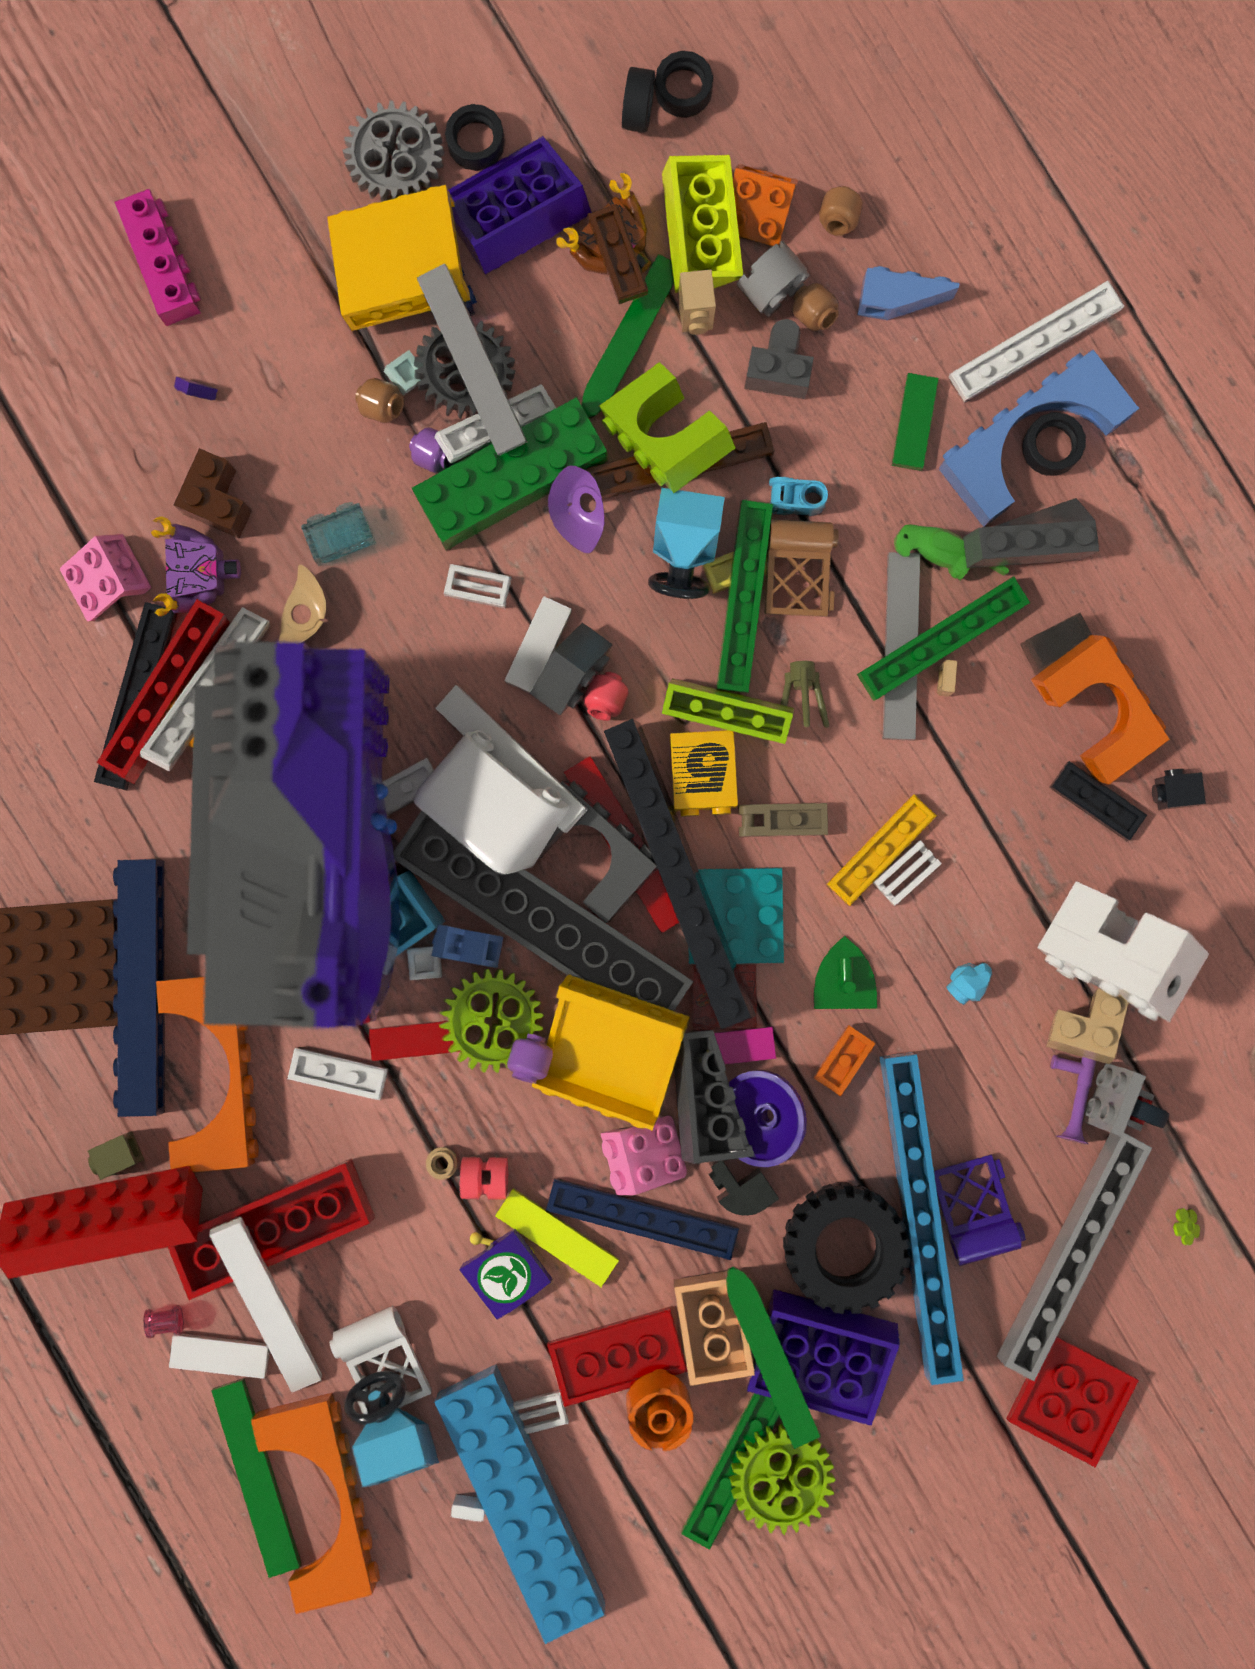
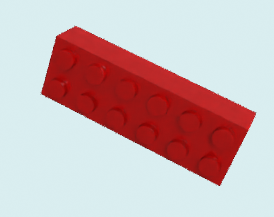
[168,1158,375,1300]
[0,1166,203,1279]

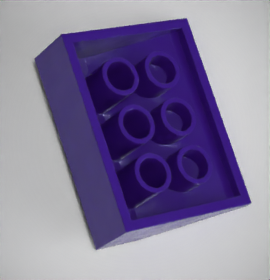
[449,136,591,274]
[747,1289,900,1426]

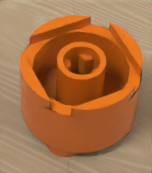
[626,1369,693,1451]

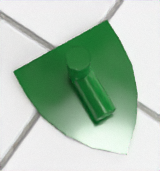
[814,936,877,1009]

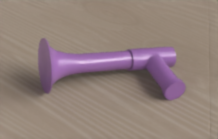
[1050,1055,1096,1145]

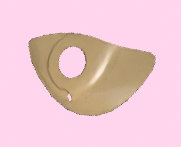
[278,564,326,642]

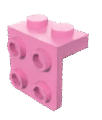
[601,1116,687,1195]

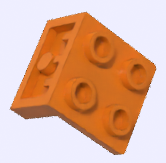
[733,164,798,246]

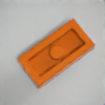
[813,1025,876,1096]

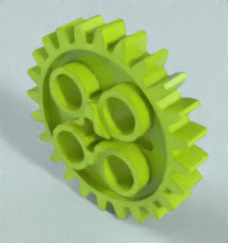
[439,969,543,1073]
[729,1424,836,1535]

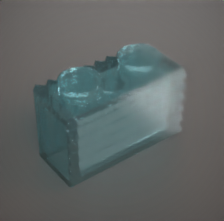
[301,502,376,566]

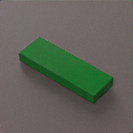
[891,373,939,471]

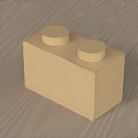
[678,269,716,335]

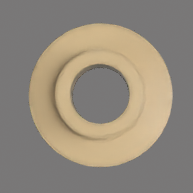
[426,1147,458,1180]

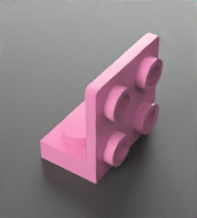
[60,534,151,621]

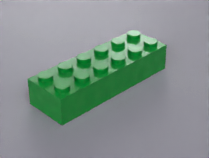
[412,397,608,551]

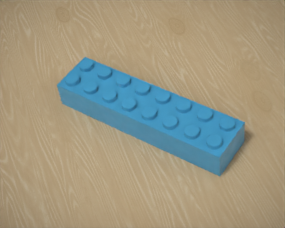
[434,1364,605,1644]

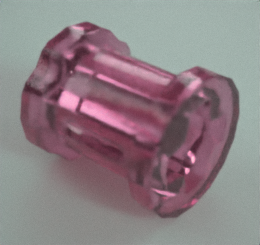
[144,1305,184,1339]

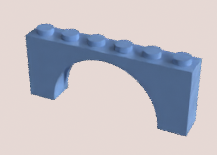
[939,350,1139,527]

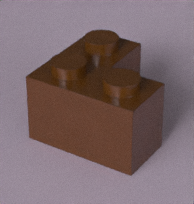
[174,448,252,539]

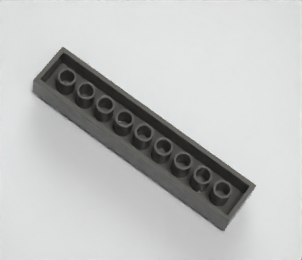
[394,810,693,1011]

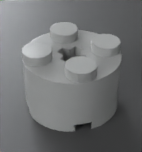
[736,241,810,317]

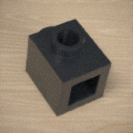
[1152,769,1206,810]

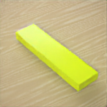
[495,1188,619,1287]

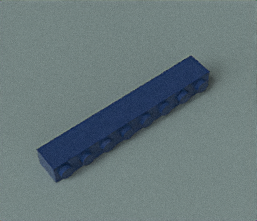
[113,859,165,1117]

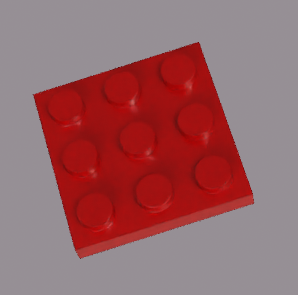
[1006,1336,1139,1468]

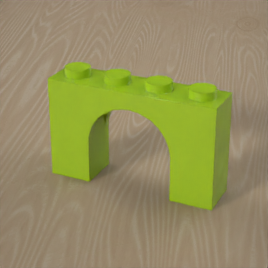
[600,362,735,493]

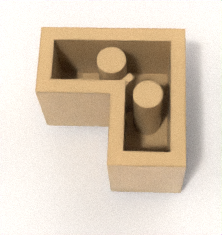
[1046,988,1128,1065]

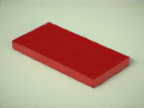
[547,1307,688,1407]

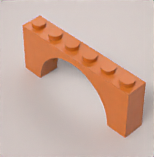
[156,977,259,1172]
[251,1392,380,1614]

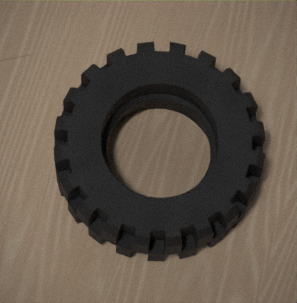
[783,1183,911,1314]

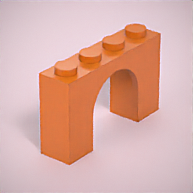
[1031,635,1170,784]

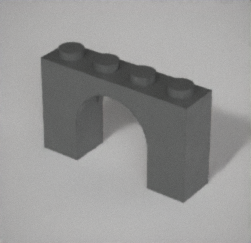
[538,781,658,923]

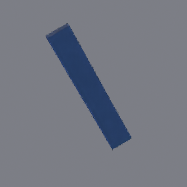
[546,1178,739,1260]

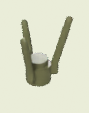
[780,661,829,728]

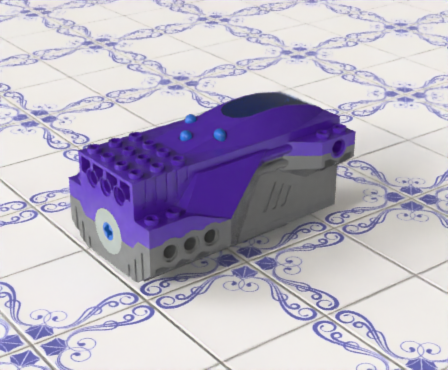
[187,641,400,1028]

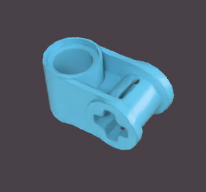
[769,477,828,516]

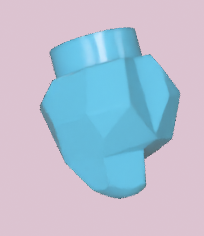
[946,963,992,1005]

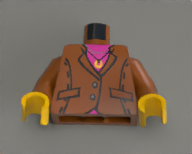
[556,173,651,275]

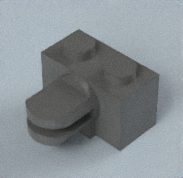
[744,319,814,399]

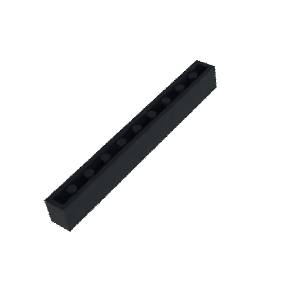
[604,718,756,1029]

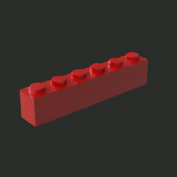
[97,599,231,784]

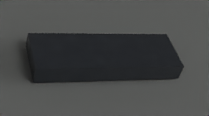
[1049,761,1147,841]

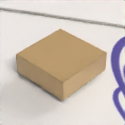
[937,660,957,697]

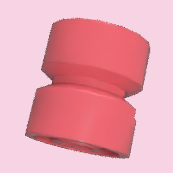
[460,1157,508,1200]

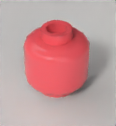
[583,672,629,721]

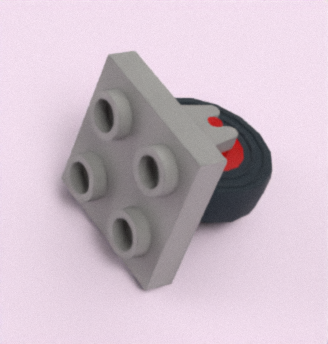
[1083,1064,1169,1137]

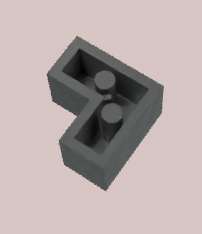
[530,622,613,716]

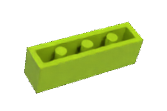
[662,678,794,744]

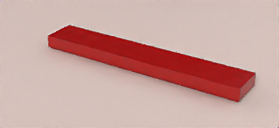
[564,756,679,933]

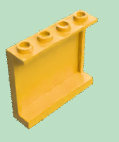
[327,185,470,331]
[532,974,690,1130]

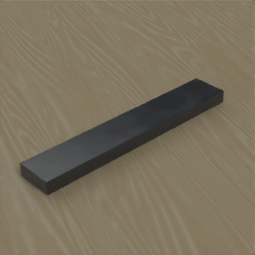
[94,602,177,791]

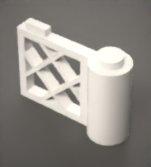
[330,1306,432,1414]

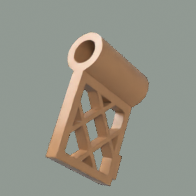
[764,519,839,617]

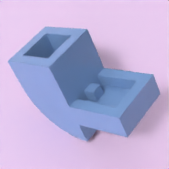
[432,924,503,968]

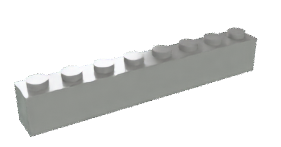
[997,1133,1152,1381]

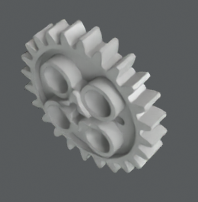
[343,101,444,202]

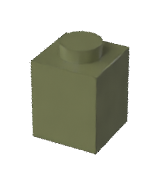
[88,1131,144,1180]

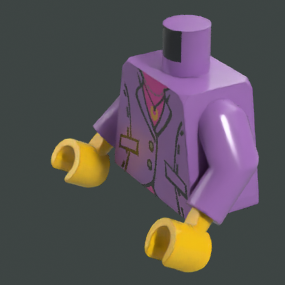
[151,516,241,616]

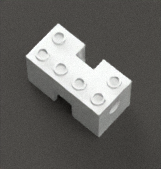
[1037,881,1209,1022]

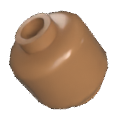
[819,186,862,236]
[793,283,839,331]
[355,378,404,423]

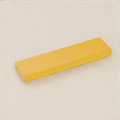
[826,794,937,906]

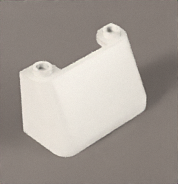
[413,730,570,874]

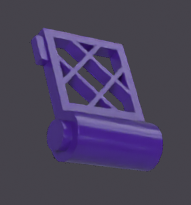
[934,1154,1026,1266]

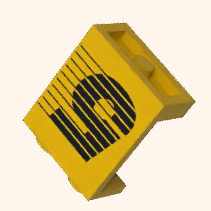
[670,730,738,817]

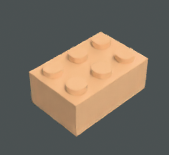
[674,1271,755,1386]

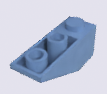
[857,266,960,320]

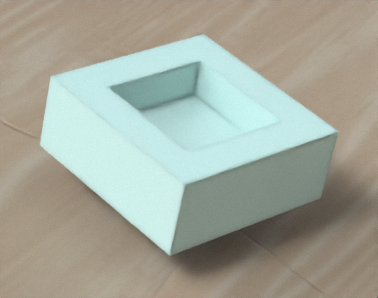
[383,350,421,396]

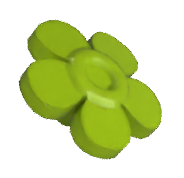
[1173,1208,1200,1245]

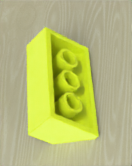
[662,155,743,293]

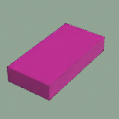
[714,1026,776,1064]

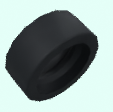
[655,51,713,118]
[622,67,655,133]
[445,104,505,171]
[1022,412,1086,476]

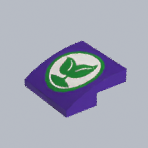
[459,1229,553,1320]

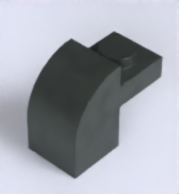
[709,1160,779,1216]

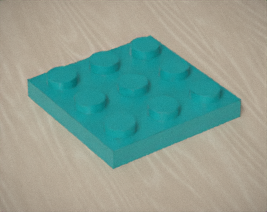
[688,868,784,964]

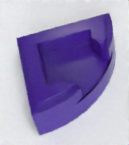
[174,376,218,401]

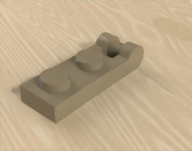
[738,803,828,837]

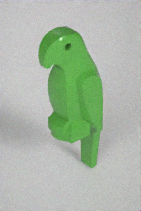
[894,524,1009,580]

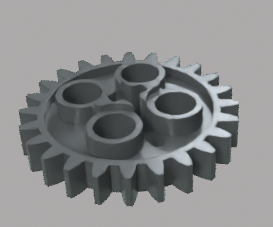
[414,321,515,419]

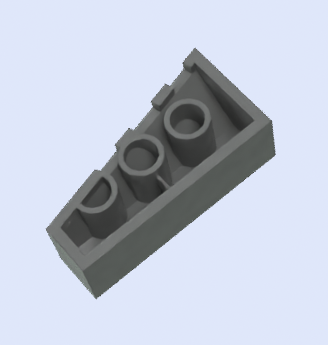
[674,1029,755,1164]

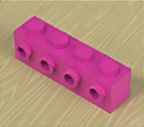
[115,189,201,326]

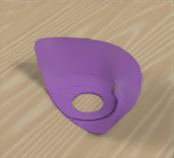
[548,465,604,553]

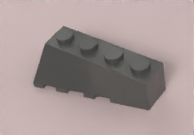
[963,498,1099,568]

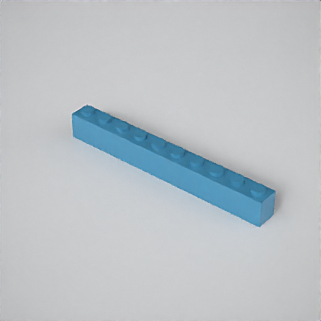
[880,1052,964,1385]

